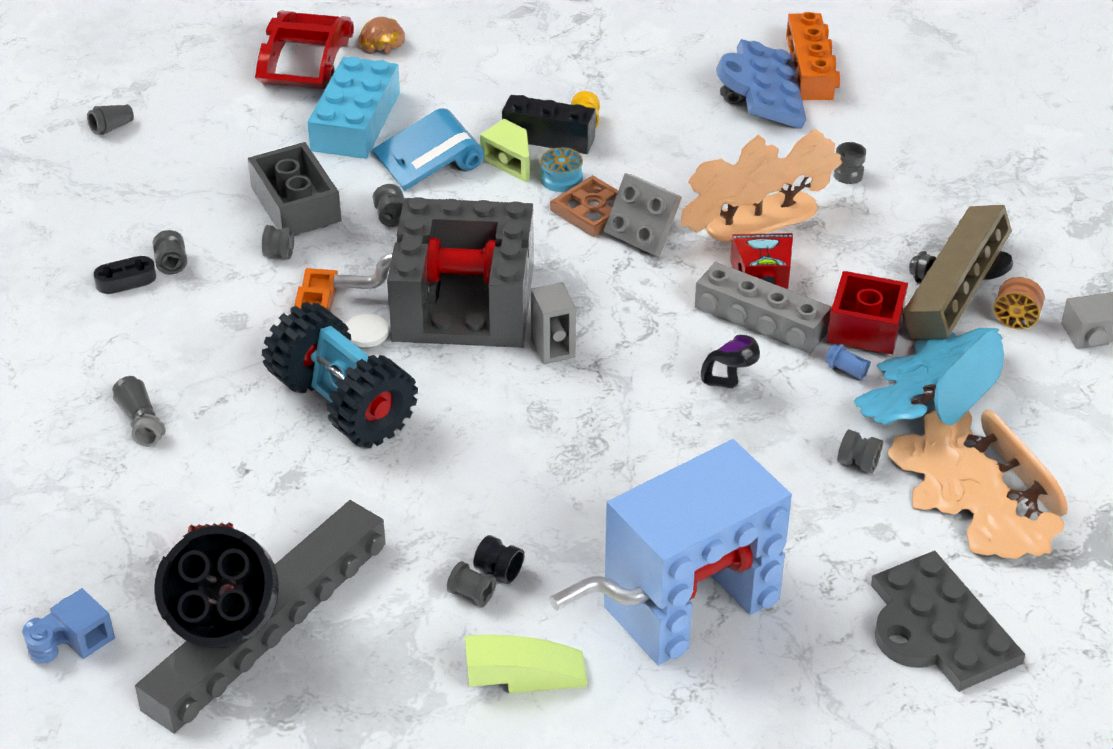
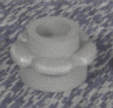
[131,414,166,447]

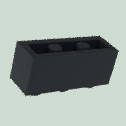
[502,95,596,154]

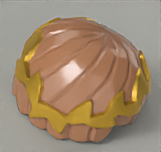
[359,17,405,54]

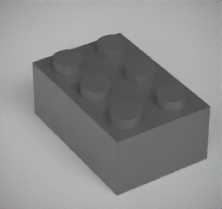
[248,142,342,236]

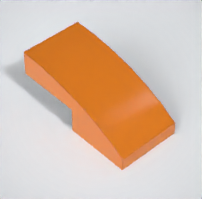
[294,268,338,311]

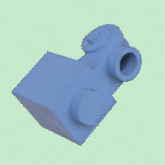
[22,588,115,664]

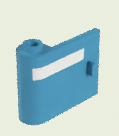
[372,108,484,191]

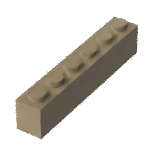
[902,205,1012,339]

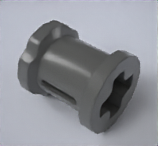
[447,561,496,608]

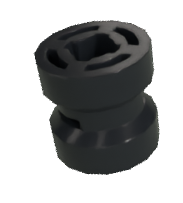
[473,535,525,584]

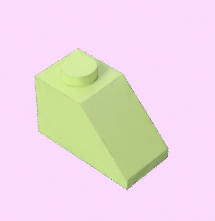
[480,119,530,182]

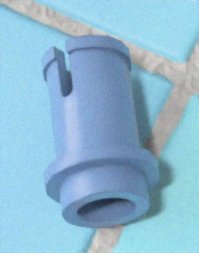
[825,344,871,380]

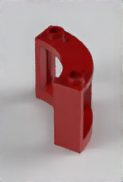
[255,10,354,89]

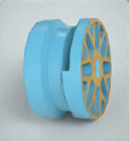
[541,147,583,192]

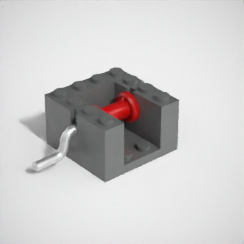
[333,197,534,348]

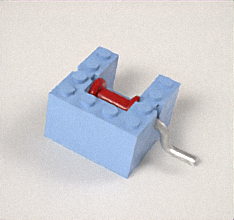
[549,439,792,665]

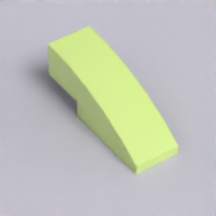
[465,635,587,693]

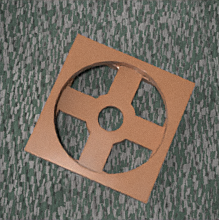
[550,175,618,237]

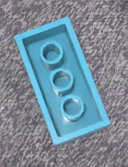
[307,57,400,159]

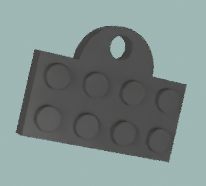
[871,550,1025,692]

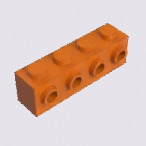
[786,12,840,100]

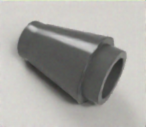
[87,104,134,135]
[112,376,156,420]

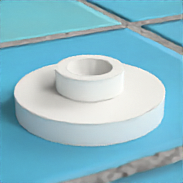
[346,313,389,348]

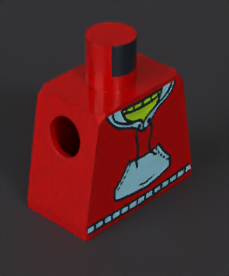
[730,233,793,289]

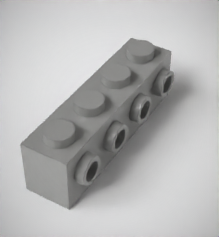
[695,262,832,354]

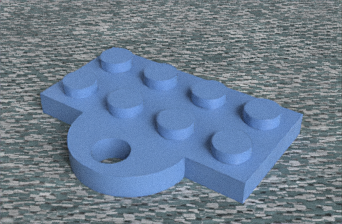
[716,39,806,129]

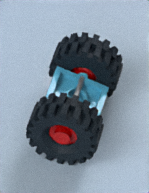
[262,302,418,448]

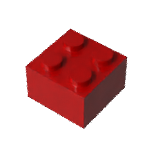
[827,271,908,355]

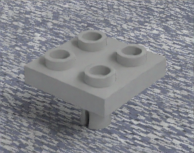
[603,173,682,255]

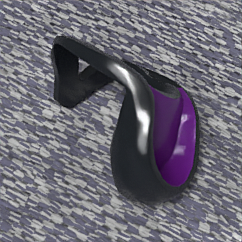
[701,334,760,388]

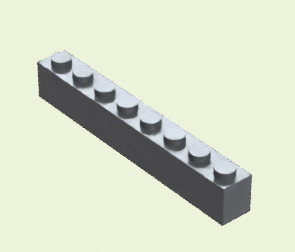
[135,500,386,734]

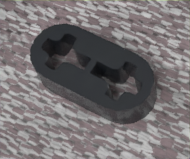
[93,256,156,294]

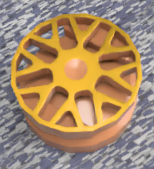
[993,277,1045,329]

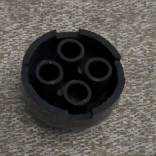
[154,526,279,648]

